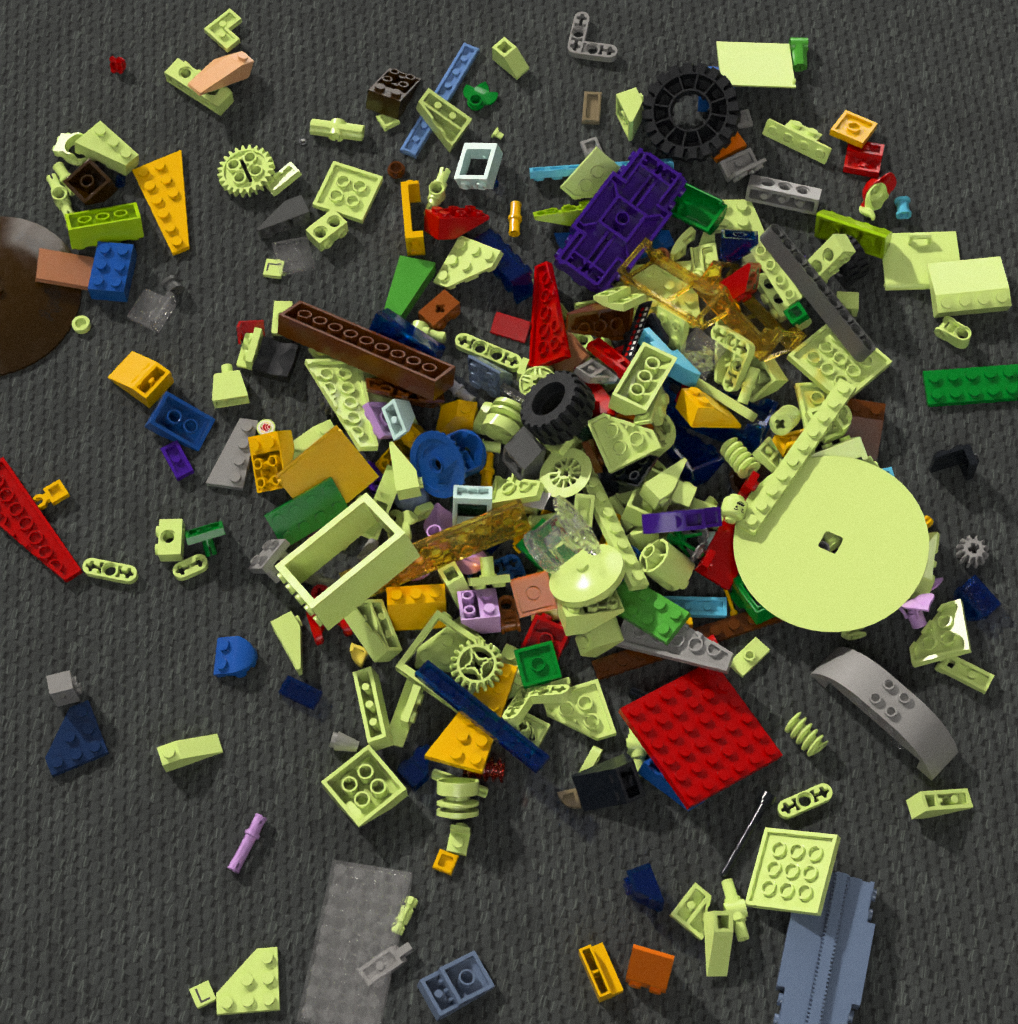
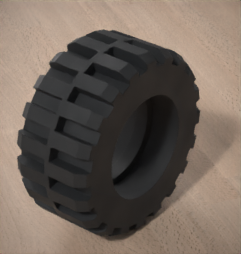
[520,370,595,445]

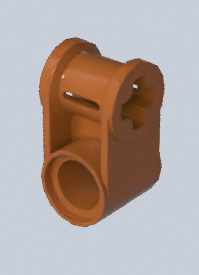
[498,595,521,635]

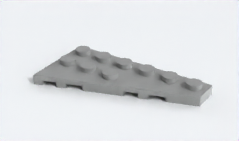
[616,620,734,674]

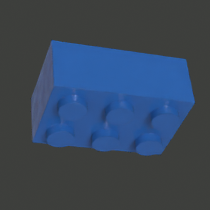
[88,241,137,302]

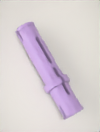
[227,813,267,874]

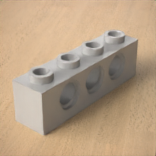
[745,174,822,215]

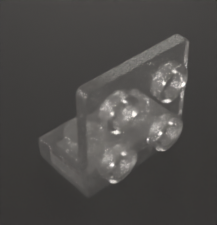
[127,289,177,333]

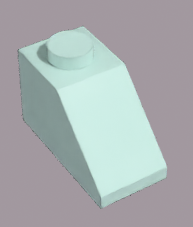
[381,398,415,441]

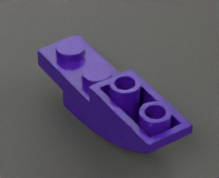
[641,506,722,534]

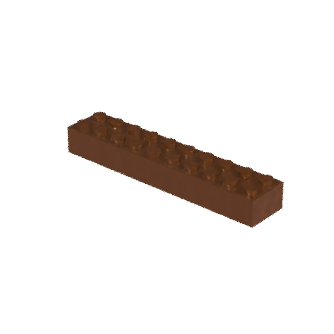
[277,300,456,401]

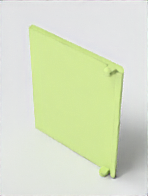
[716,41,796,88]
[882,231,960,291]

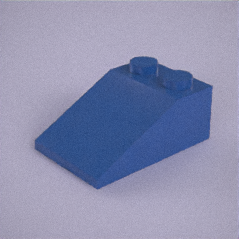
[145,391,216,451]

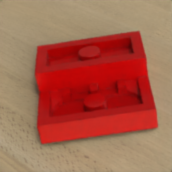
[843,141,885,178]

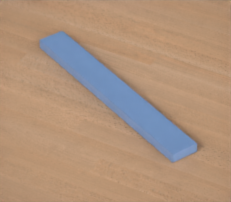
[400,43,480,159]

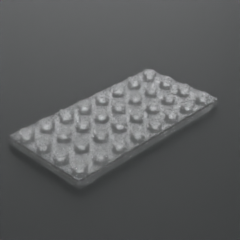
[296,860,413,1024]

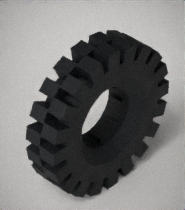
[642,62,741,163]

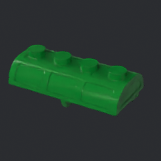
[670,183,728,235]

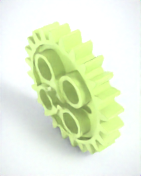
[217,145,275,198]

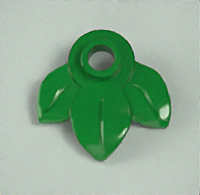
[463,82,498,111]

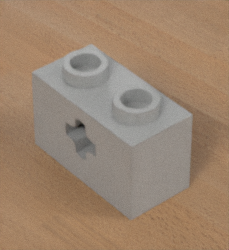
[46,670,83,707]

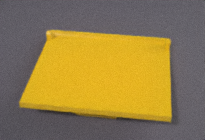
[274,424,379,504]

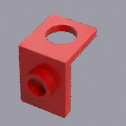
[237,320,265,344]

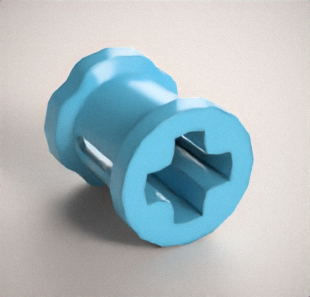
[894,196,912,219]

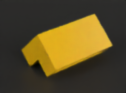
[579,942,624,1003]

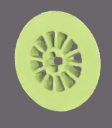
[539,448,592,498]

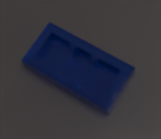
[278,675,323,711]

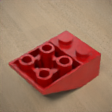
[424,205,489,240]

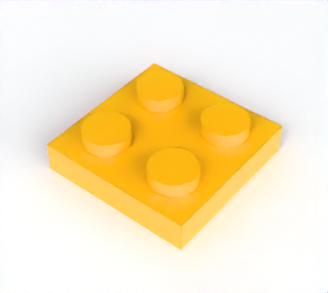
[829,110,878,148]

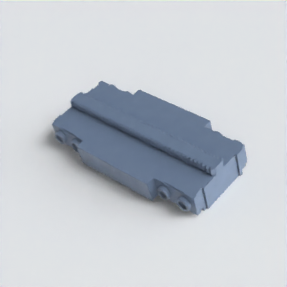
[773,872,877,1024]

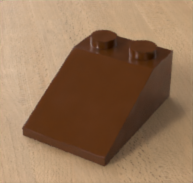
[841,399,886,462]

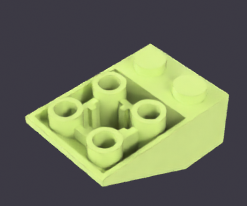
[558,590,624,636]

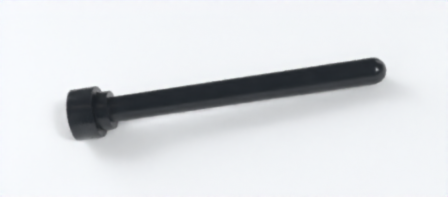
[720,790,777,878]

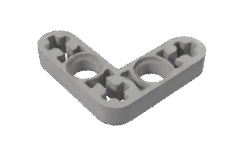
[568,12,618,63]

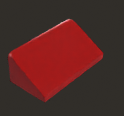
[490,312,531,344]

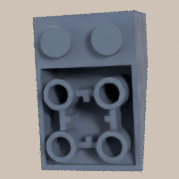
[467,355,513,398]

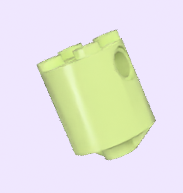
[639,538,695,591]

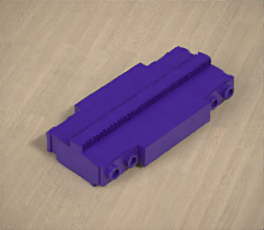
[554,148,687,294]

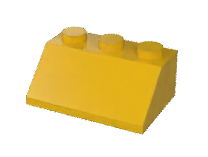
[386,583,447,631]

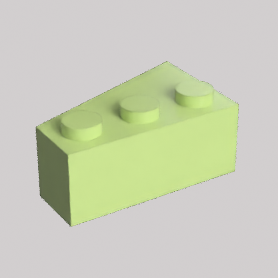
[416,88,472,153]
[74,121,139,176]

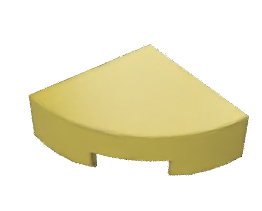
[350,643,368,668]

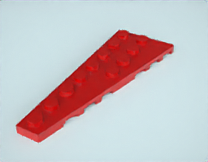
[0,457,83,583]

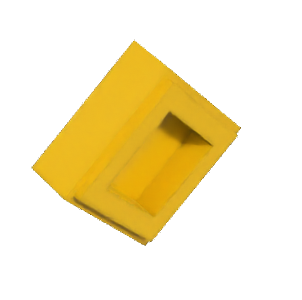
[432,849,459,876]

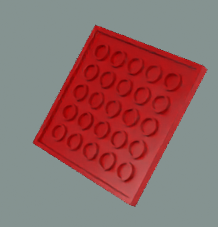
[618,668,783,810]

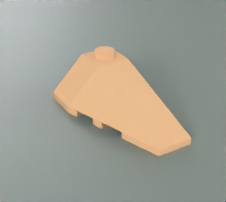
[188,51,254,96]

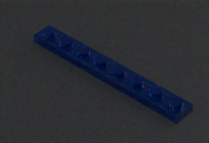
[415,660,550,773]

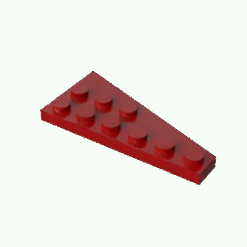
[528,261,571,368]

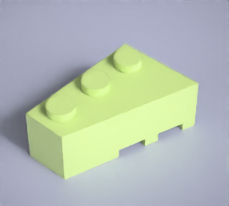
[809,435,868,460]
[344,599,402,663]

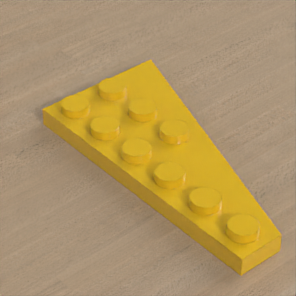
[132,150,190,256]
[424,663,518,774]

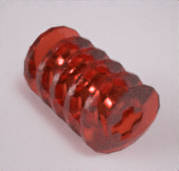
[463,756,505,783]

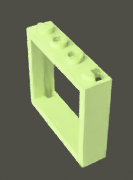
[395,610,502,713]

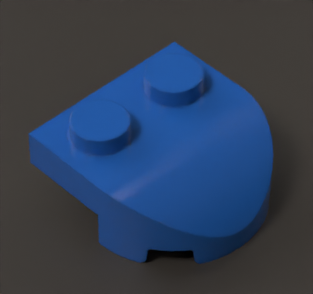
[213,636,258,678]

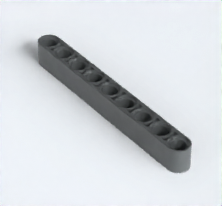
[760,224,876,362]

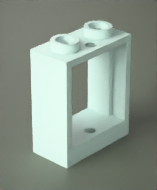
[454,143,503,190]
[452,485,492,534]

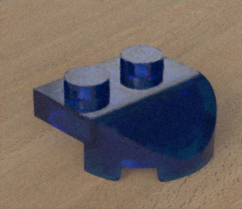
[953,575,1002,622]

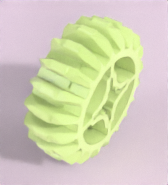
[450,639,504,693]

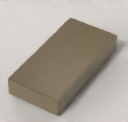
[582,91,602,125]

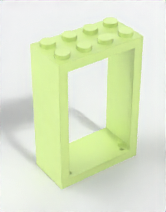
[275,493,420,631]

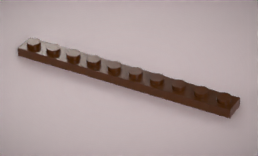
[591,612,783,681]

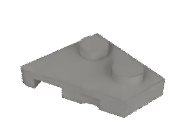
[574,358,621,384]

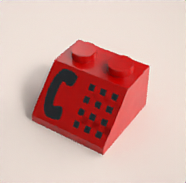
[719,262,762,303]

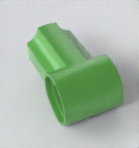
[788,37,808,72]

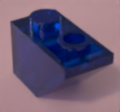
[397,743,430,792]

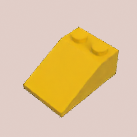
[675,387,742,428]

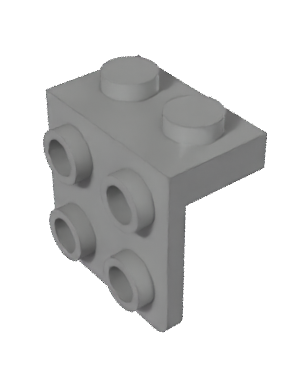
[718,147,767,183]

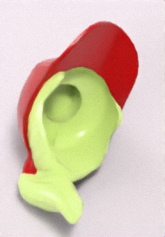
[859,172,897,221]

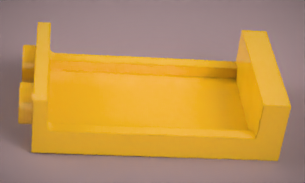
[401,180,425,256]

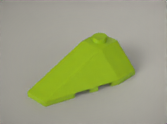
[533,199,591,226]

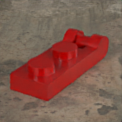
[586,337,631,379]

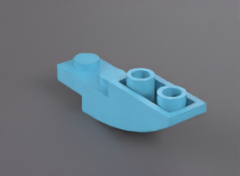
[638,327,701,387]

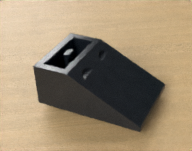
[597,455,658,494]
[571,752,646,811]

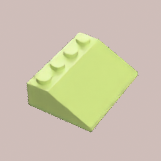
[927,256,1012,318]

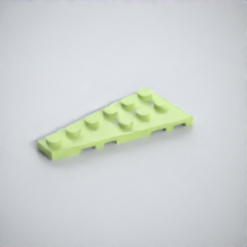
[304,359,378,451]

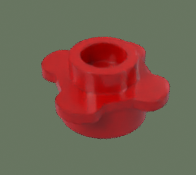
[109,56,126,74]

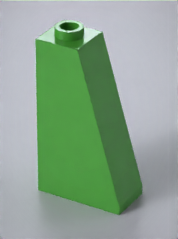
[383,255,436,323]

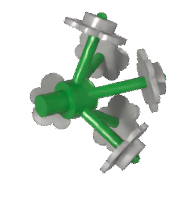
[667,509,709,562]

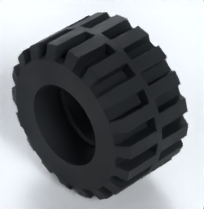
[834,235,869,286]

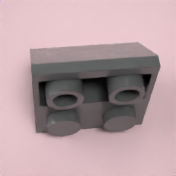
[502,426,546,481]

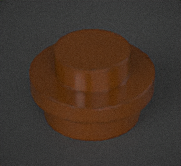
[387,161,405,179]

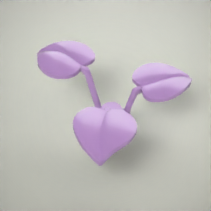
[398,502,487,581]
[899,577,943,629]

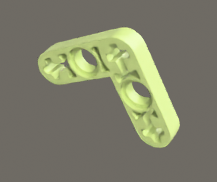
[711,325,755,392]
[502,684,572,727]

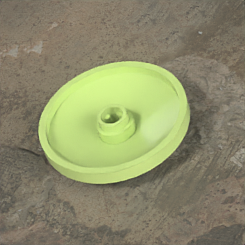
[549,544,626,608]

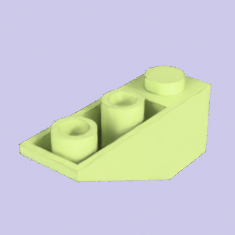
[703,911,734,977]

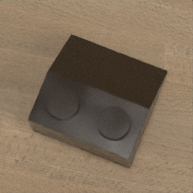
[63,158,118,205]

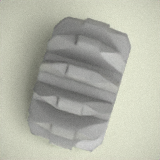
[956,535,989,569]

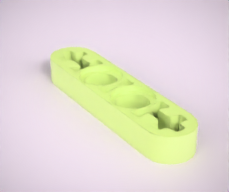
[455,333,521,372]
[695,378,758,422]

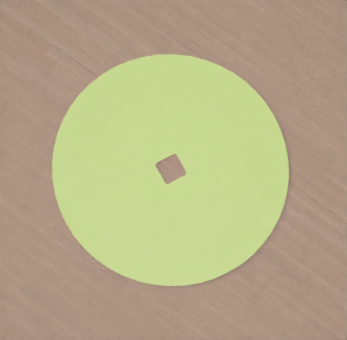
[733,456,929,632]

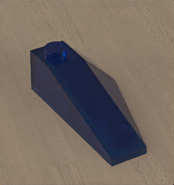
[667,422,725,486]

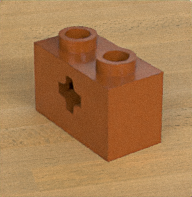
[418,289,461,331]

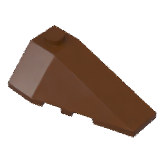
[565,302,634,341]
[365,378,445,408]

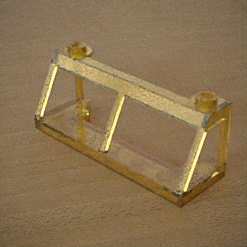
[617,237,736,330]
[693,260,807,362]

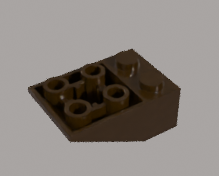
[366,68,421,120]

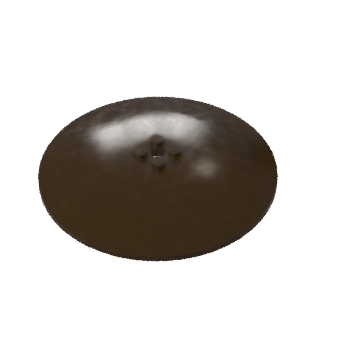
[0,216,82,376]

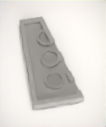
[206,418,259,491]

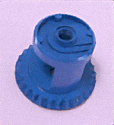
[410,429,487,498]

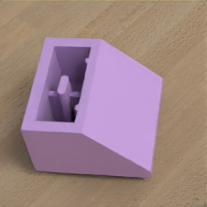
[457,588,501,634]

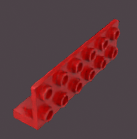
[695,471,760,590]

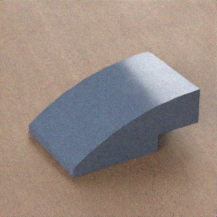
[417,950,495,1021]

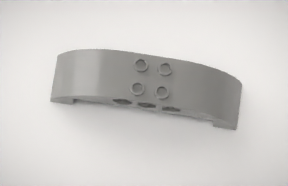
[810,647,958,781]

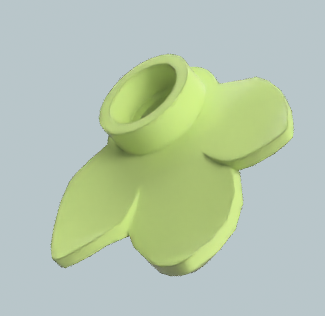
[387,509,419,540]

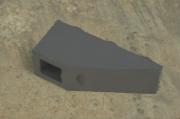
[257,195,311,239]

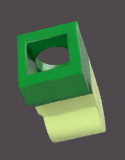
[783,301,812,331]

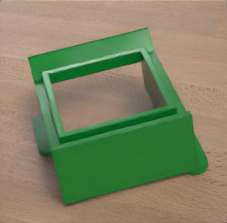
[730,576,776,625]

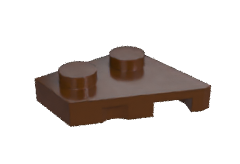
[581,439,605,474]

